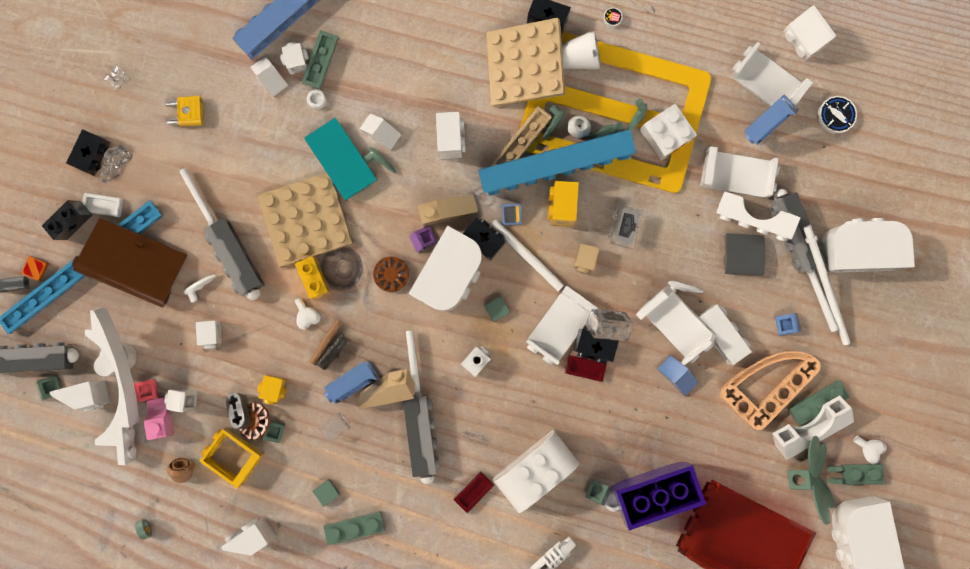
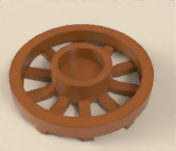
[373,256,409,292]
[239,403,270,440]

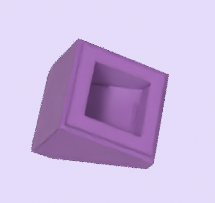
[409,226,438,252]

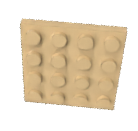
[486,18,565,107]
[257,173,353,268]

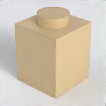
[573,243,600,274]

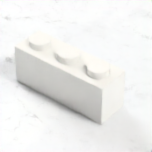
[698,304,752,365]

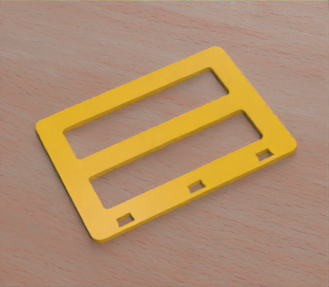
[520,32,711,193]

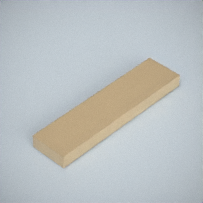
[491,106,553,166]

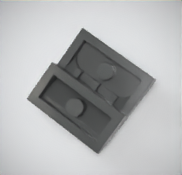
[724,233,765,276]

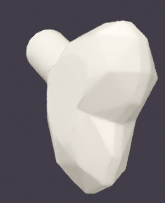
[295,297,321,330]
[853,435,887,464]

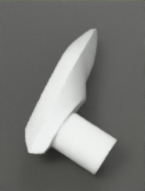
[183,274,216,303]
[668,281,703,293]

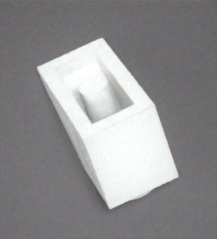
[164,389,197,412]

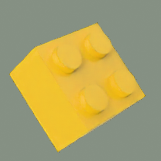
[547,181,579,227]

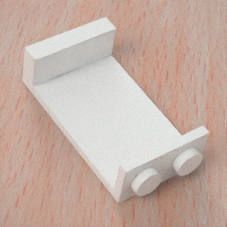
[730,42,813,107]
[700,146,780,199]
[636,285,716,365]
[525,286,598,366]

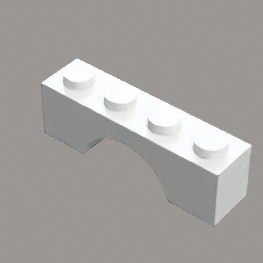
[716,191,801,242]
[772,396,854,460]

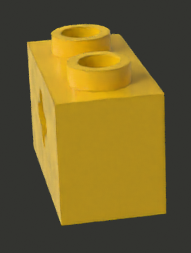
[295,256,331,300]

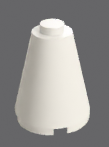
[562,31,601,70]

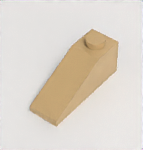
[417,194,478,227]
[358,369,416,410]

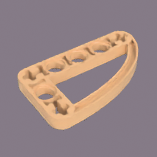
[720,351,821,430]

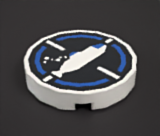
[818,96,857,134]

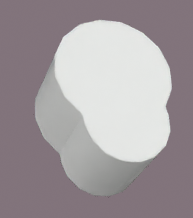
[94,343,137,376]

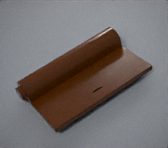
[72,218,187,308]

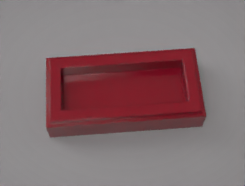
[565,355,607,382]
[453,471,494,513]

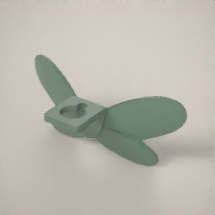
[787,436,835,525]

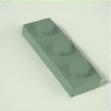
[302,30,339,90]
[788,380,849,426]
[323,511,385,545]

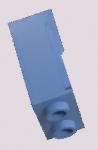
[744,94,799,145]
[324,361,380,404]

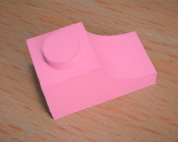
[144,397,174,440]

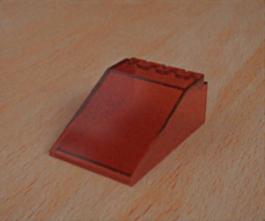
[676,479,816,569]

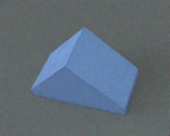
[657,355,698,396]

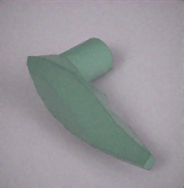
[626,99,647,130]
[543,105,566,140]
[588,122,623,138]
[363,147,396,174]

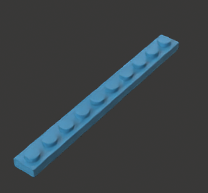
[0,200,163,334]

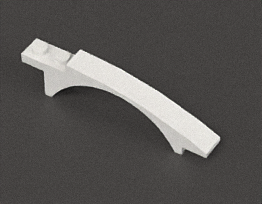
[85,307,140,465]

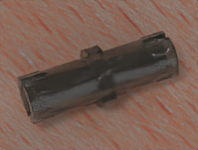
[316,334,350,370]

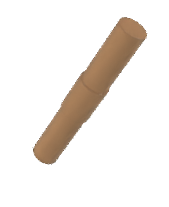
[310,320,343,366]

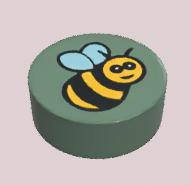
[135,519,152,540]

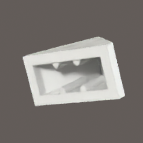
[251,56,288,97]
[360,114,401,150]

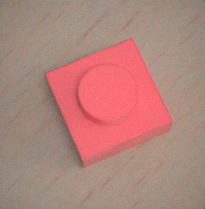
[134,379,159,402]

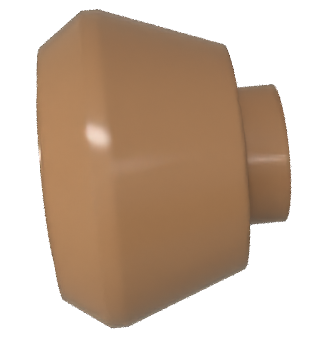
[167,458,194,483]

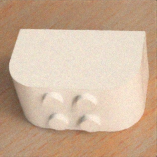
[820,218,915,273]
[409,226,482,312]
[493,430,580,513]
[832,496,905,569]

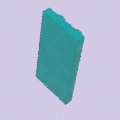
[304,117,377,201]

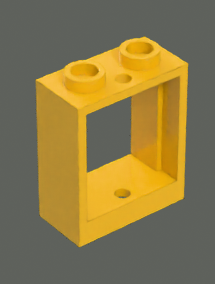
[199,428,265,489]

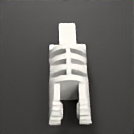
[530,537,576,569]

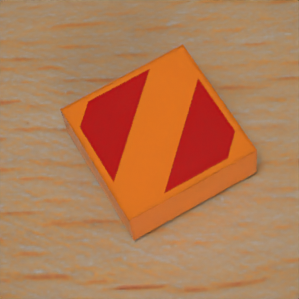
[21,256,49,281]

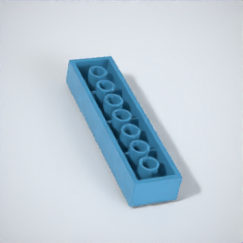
[478,130,636,196]

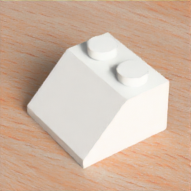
[783,5,836,61]
[50,380,110,412]

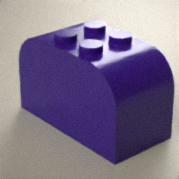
[612,462,706,531]

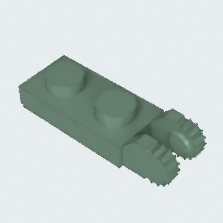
[827,463,884,485]

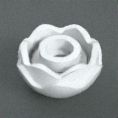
[568,116,591,138]

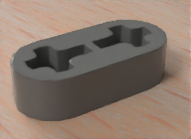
[226,392,250,429]

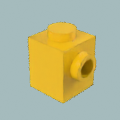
[257,375,287,405]

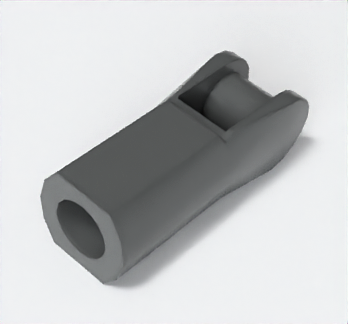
[0,276,30,293]

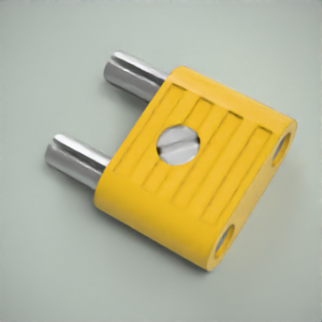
[165,95,204,127]

